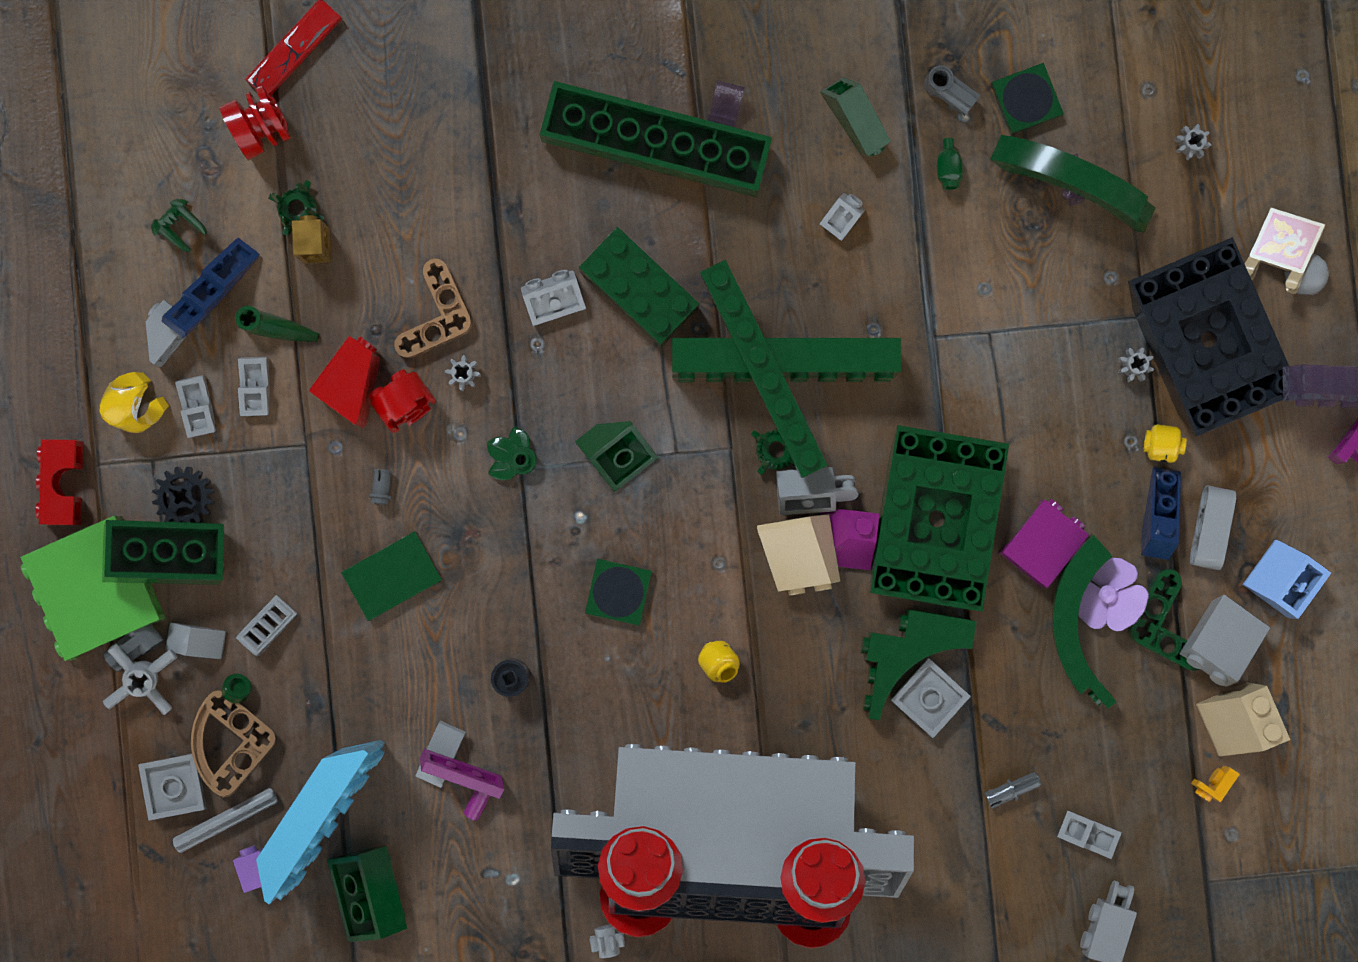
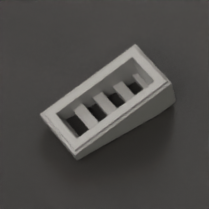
[236,595,298,656]

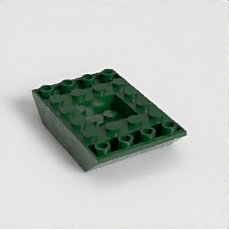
[870,425,1009,612]

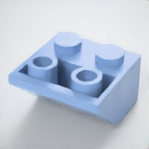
[1242,540,1331,619]

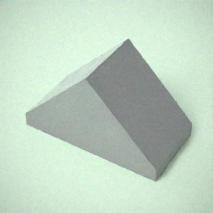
[165,622,227,659]

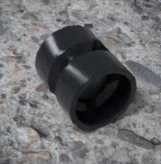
[491,658,531,697]

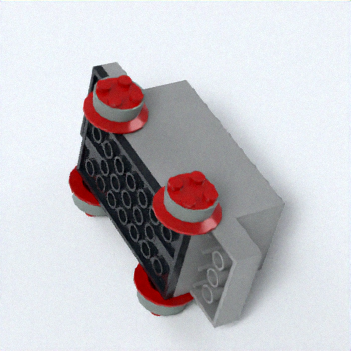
[551,744,914,948]

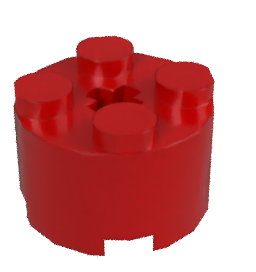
[369,369,436,433]

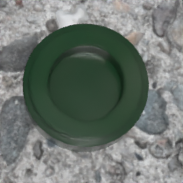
[221,674,252,703]

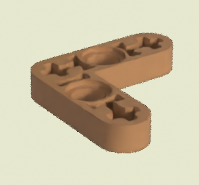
[394,259,472,359]

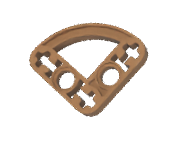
[191,690,276,797]

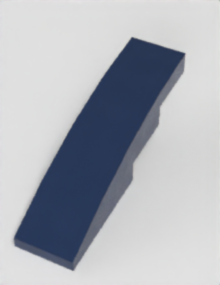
[161,238,260,339]

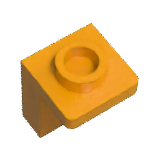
[1191,765,1240,802]

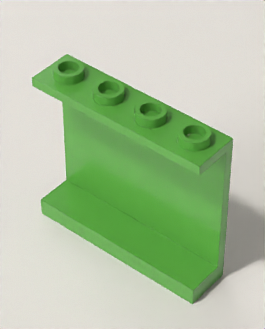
[20,515,166,661]

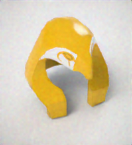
[99,372,169,433]

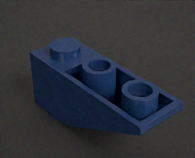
[1141,467,1181,560]

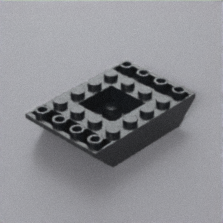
[1128,237,1301,437]

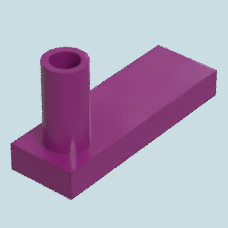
[420,748,504,821]

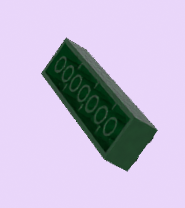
[539,81,772,198]
[672,338,901,383]

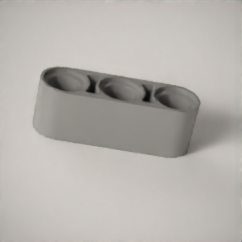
[1190,485,1236,570]

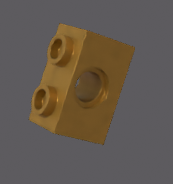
[292,215,332,264]

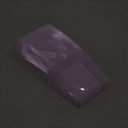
[708,81,745,127]

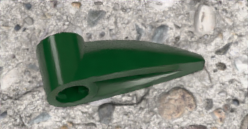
[235,306,319,342]

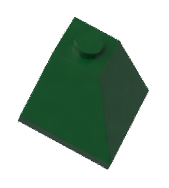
[575,421,658,492]

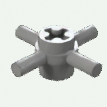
[103,643,177,715]

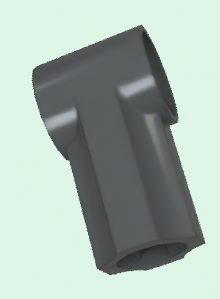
[924,65,980,116]
[103,624,164,672]

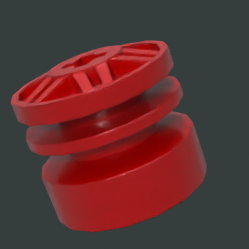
[219,85,291,160]

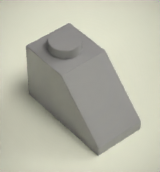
[146,300,186,367]

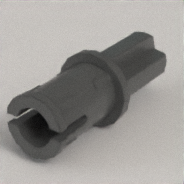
[984,772,1041,809]

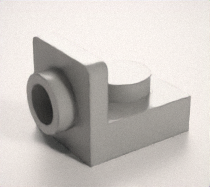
[820,193,866,241]

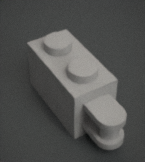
[776,467,858,515]
[1080,880,1137,962]

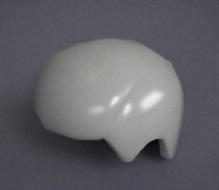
[1284,254,1329,295]

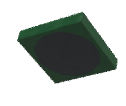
[991,62,1064,136]
[585,559,652,626]

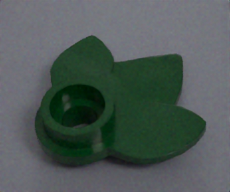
[487,427,537,481]

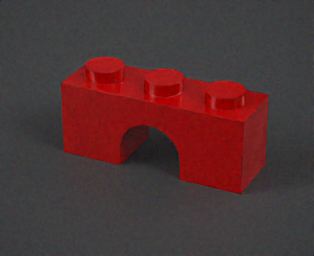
[35,439,83,525]

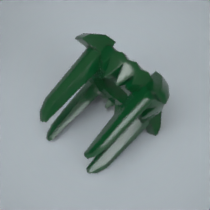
[268,180,325,236]
[151,199,207,252]
[751,430,795,475]

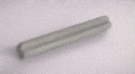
[173,788,278,853]

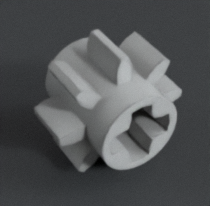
[1174,124,1211,160]
[1118,348,1154,382]
[445,355,481,391]
[589,925,625,958]

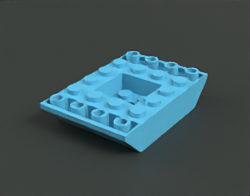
[256,740,385,904]

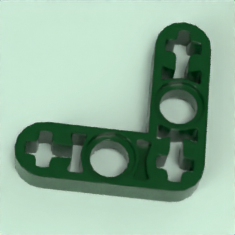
[1128,569,1199,671]

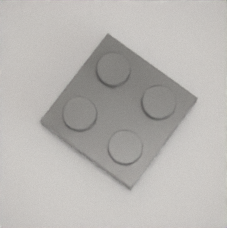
[890,658,971,738]
[138,754,207,821]

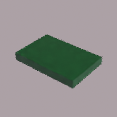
[341,531,443,621]

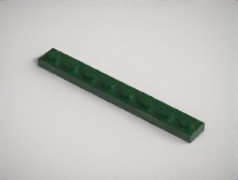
[700,259,828,479]

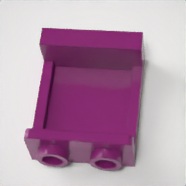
[999,499,1089,588]

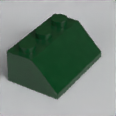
[327,846,408,942]

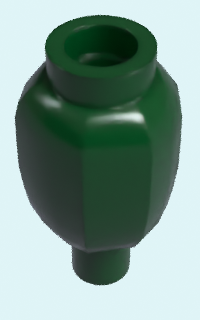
[937,138,964,190]

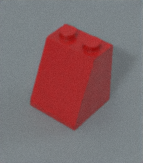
[309,336,381,428]

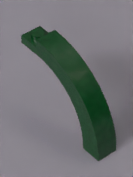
[990,135,1156,233]
[1051,533,1117,709]

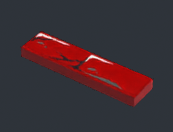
[245,0,342,95]

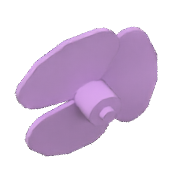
[1078,558,1149,631]

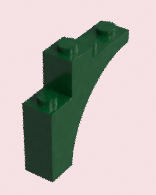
[861,609,977,720]

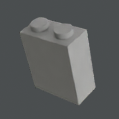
[1180,595,1270,687]

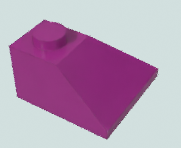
[820,509,879,570]

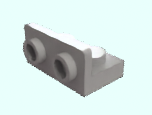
[521,270,586,326]

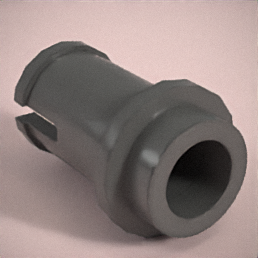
[369,469,392,505]

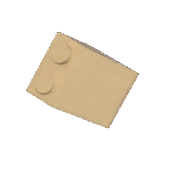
[757,514,840,595]
[1196,682,1290,756]

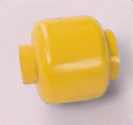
[1143,424,1187,463]
[698,641,740,682]

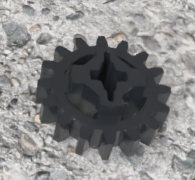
[152,467,215,523]

